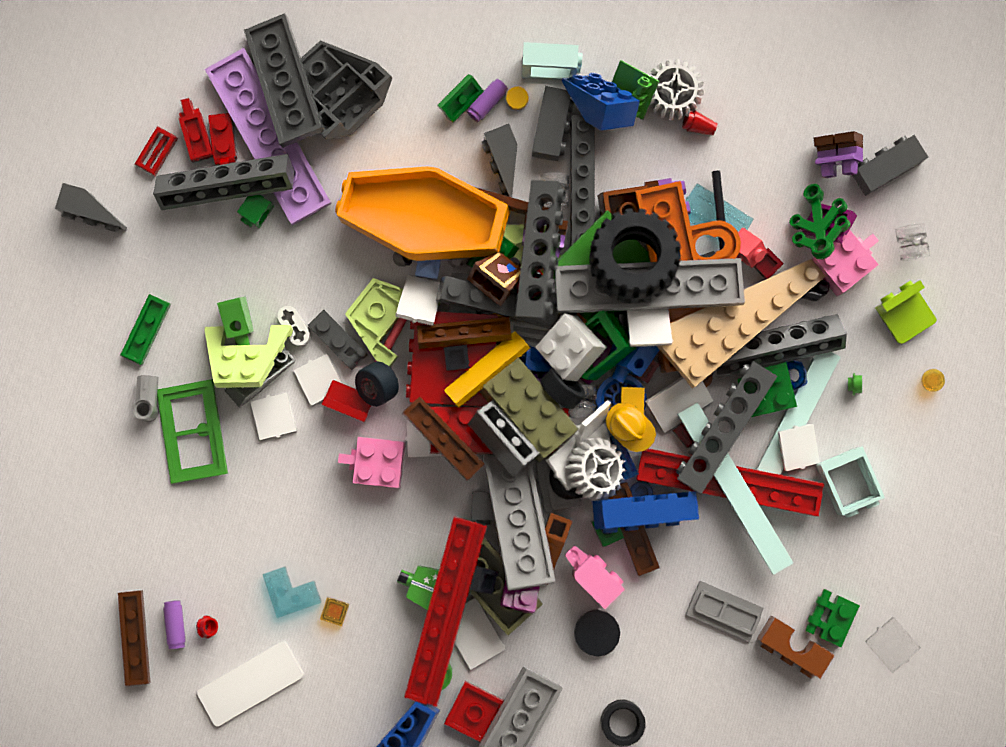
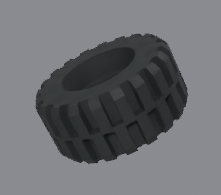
[589,209,681,303]

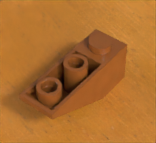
[545,512,573,585]

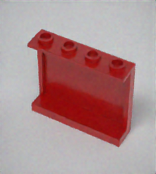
[406,312,498,407]

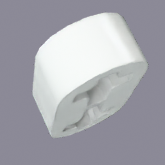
[278,306,311,346]

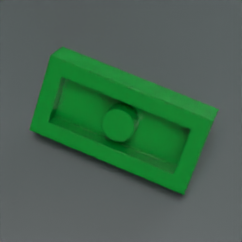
[437,74,484,123]

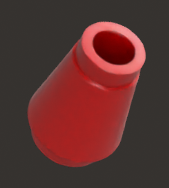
[682,110,717,136]

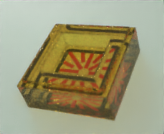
[320,597,350,626]

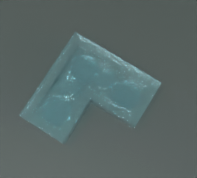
[262,566,322,618]

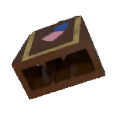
[467,252,521,306]

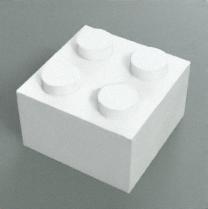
[535,313,606,381]

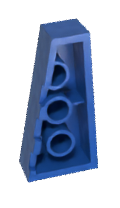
[592,491,699,533]
[376,701,440,747]

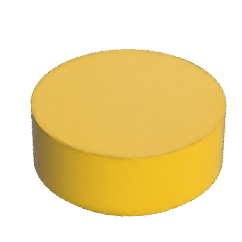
[506,86,529,110]

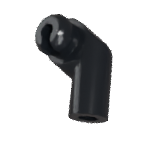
[801,280,830,301]

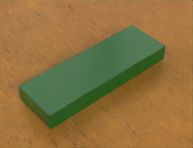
[120,294,171,365]

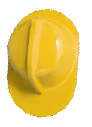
[606,402,656,452]

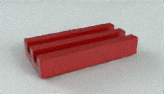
[134,126,178,177]

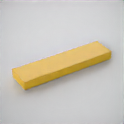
[444,331,530,407]

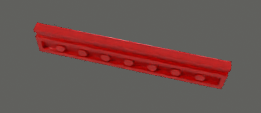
[636,448,824,517]
[404,516,487,707]

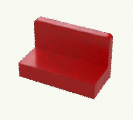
[322,380,371,422]

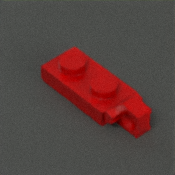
[178,98,213,163]
[208,113,237,165]

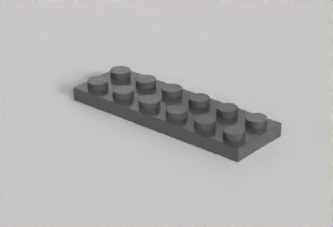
[244,13,324,148]

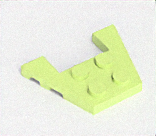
[345,278,440,367]
[204,325,293,388]

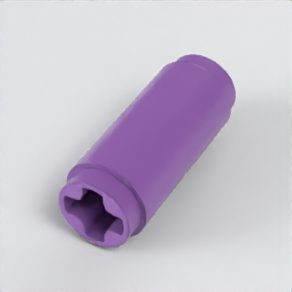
[467,79,508,122]
[163,600,186,649]

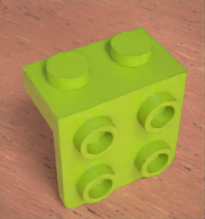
[875,280,937,344]

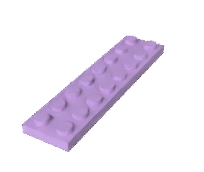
[205,48,332,226]

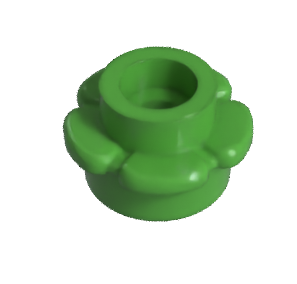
[848,373,862,395]

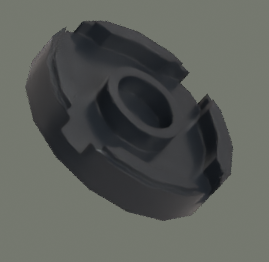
[574,609,620,657]

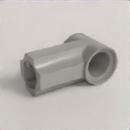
[132,375,159,422]

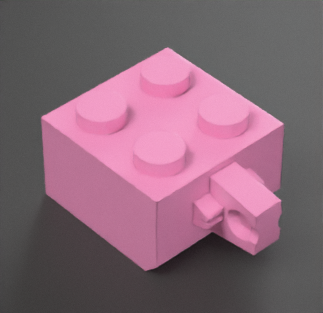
[812,230,879,296]
[338,437,405,488]
[565,545,625,609]

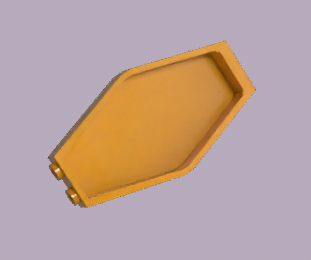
[335,166,510,261]

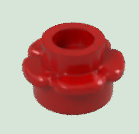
[196,615,218,639]

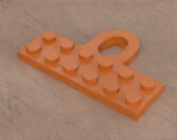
[635,181,741,323]

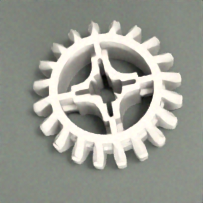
[649,59,705,120]
[565,438,627,501]

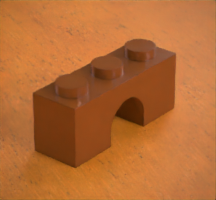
[757,616,835,679]

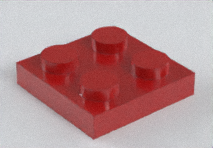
[444,681,504,742]

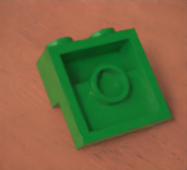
[738,362,797,417]

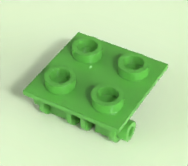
[612,60,660,120]

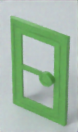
[157,379,228,484]

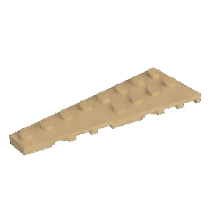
[657,259,826,389]

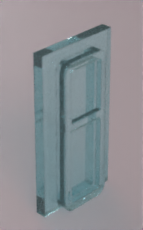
[685,183,754,239]

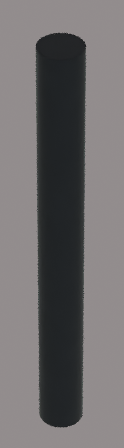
[711,170,726,250]

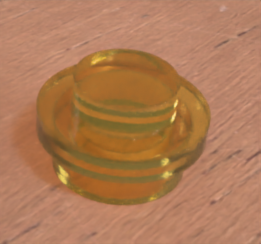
[921,369,945,392]

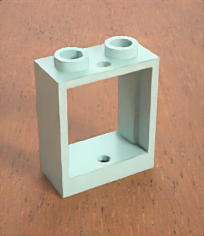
[522,42,582,80]
[816,446,885,518]

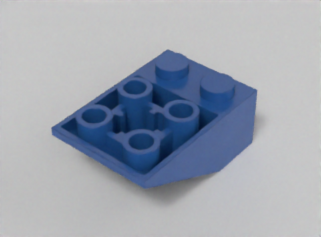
[562,73,640,131]

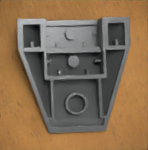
[301,40,393,139]

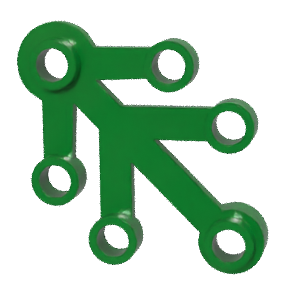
[789,184,851,260]

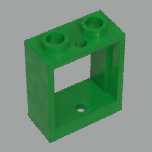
[581,310,636,381]

